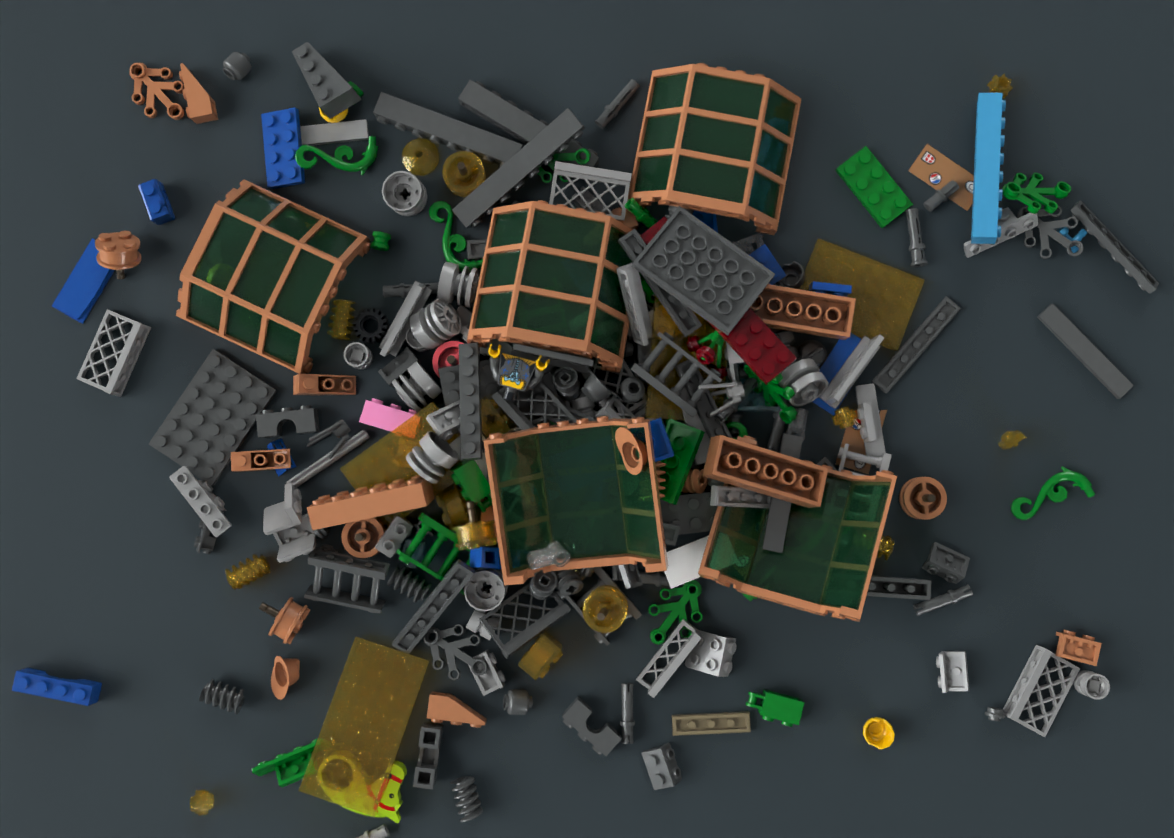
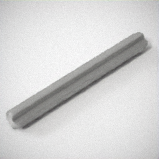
[286,430,370,488]

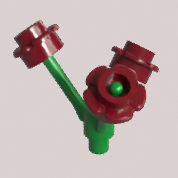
[686,330,728,379]

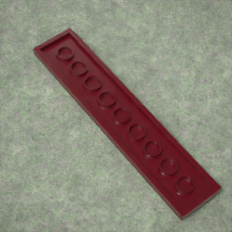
[640,216,797,385]

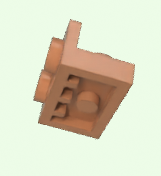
[1055,630,1102,666]

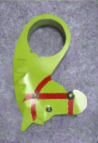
[318,751,407,823]

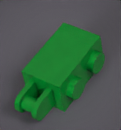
[450,460,493,513]
[745,689,805,727]

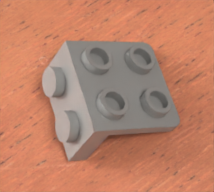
[263,482,302,535]
[273,513,317,563]
[685,630,736,677]

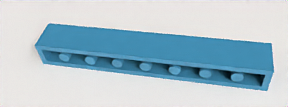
[971,93,1006,244]

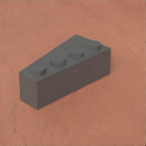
[292,42,362,119]

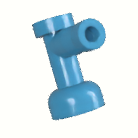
[1057,227,1087,253]

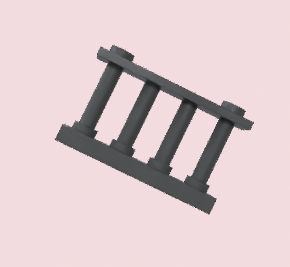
[631,332,722,417]
[304,548,390,613]
[556,567,642,645]

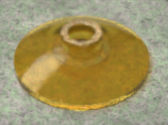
[402,138,439,176]

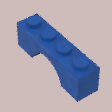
[12,668,102,706]

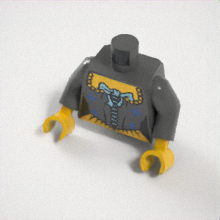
[488,344,550,402]

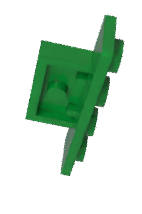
[252,738,331,787]

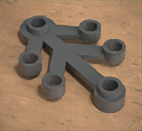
[1017,206,1084,259]
[423,624,488,680]

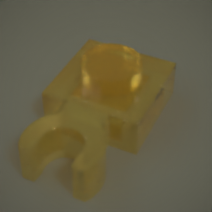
[998,430,1026,450]

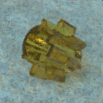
[987,74,1013,98]
[832,406,857,429]
[189,789,214,816]

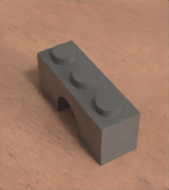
[256,405,320,439]
[562,696,622,757]
[413,722,443,789]

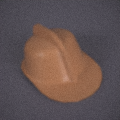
[615,427,649,475]
[271,656,300,700]

